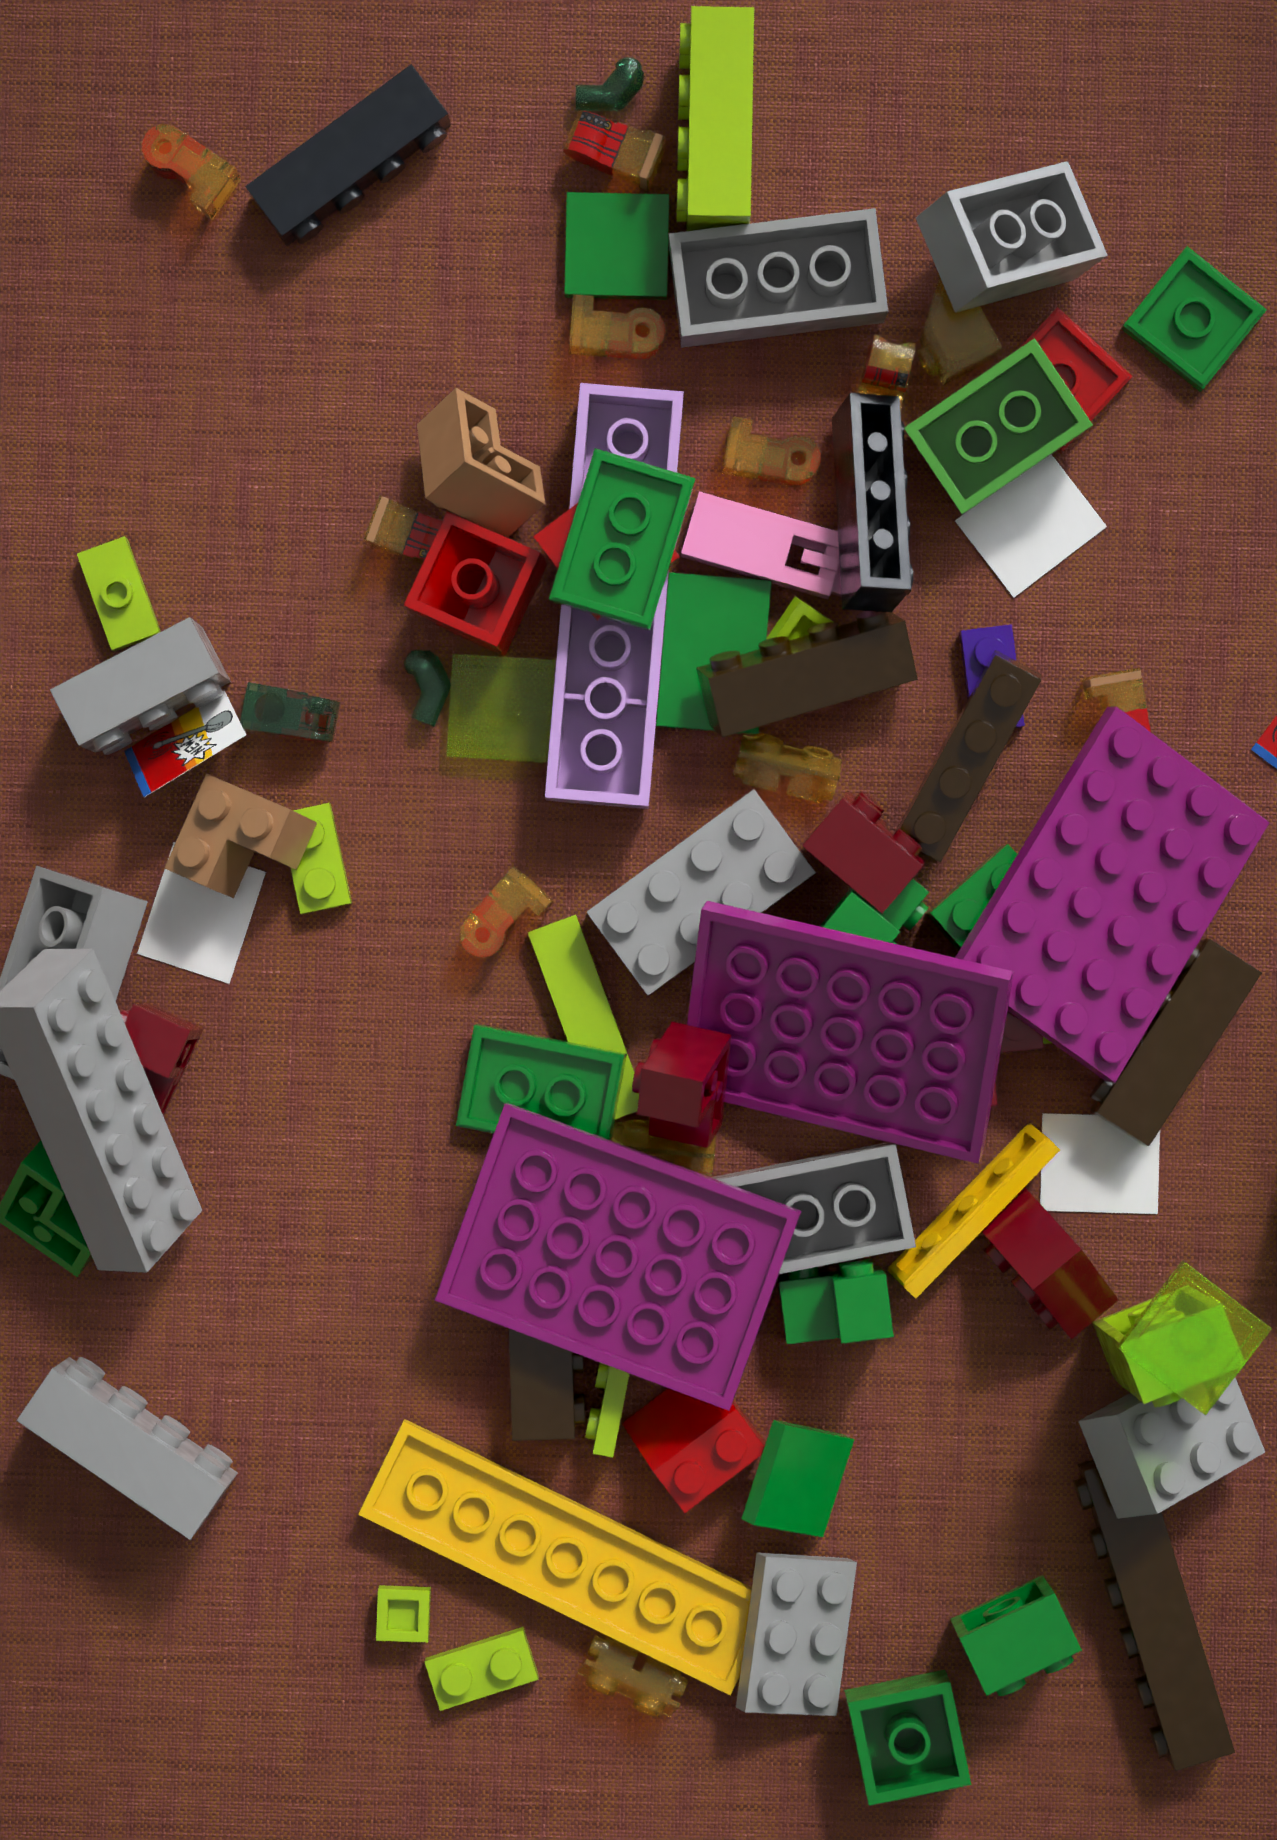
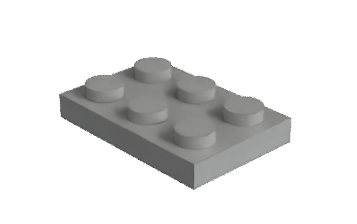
[736,1553,857,1716]

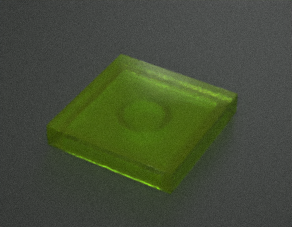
[446,654,555,763]
[1116,1261,1272,1416]

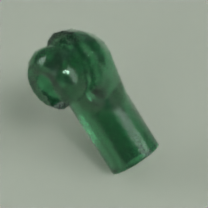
[576,57,645,111]
[404,649,451,727]

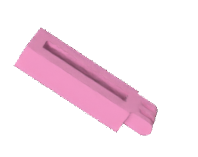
[681,491,842,600]

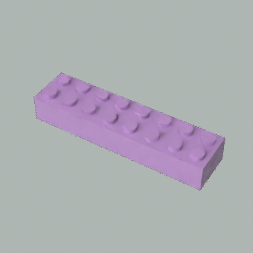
[545,383,684,809]

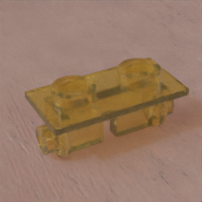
[733,733,842,804]
[612,1119,716,1176]
[577,1635,689,1718]

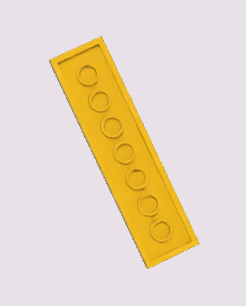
[358,1419,752,1696]

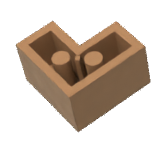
[417,388,545,538]
[164,774,317,899]

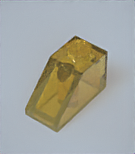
[917,275,1002,385]

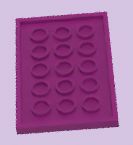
[955,706,1270,1083]
[687,901,1014,1164]
[435,1103,801,1411]

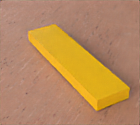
[887,1123,1060,1298]

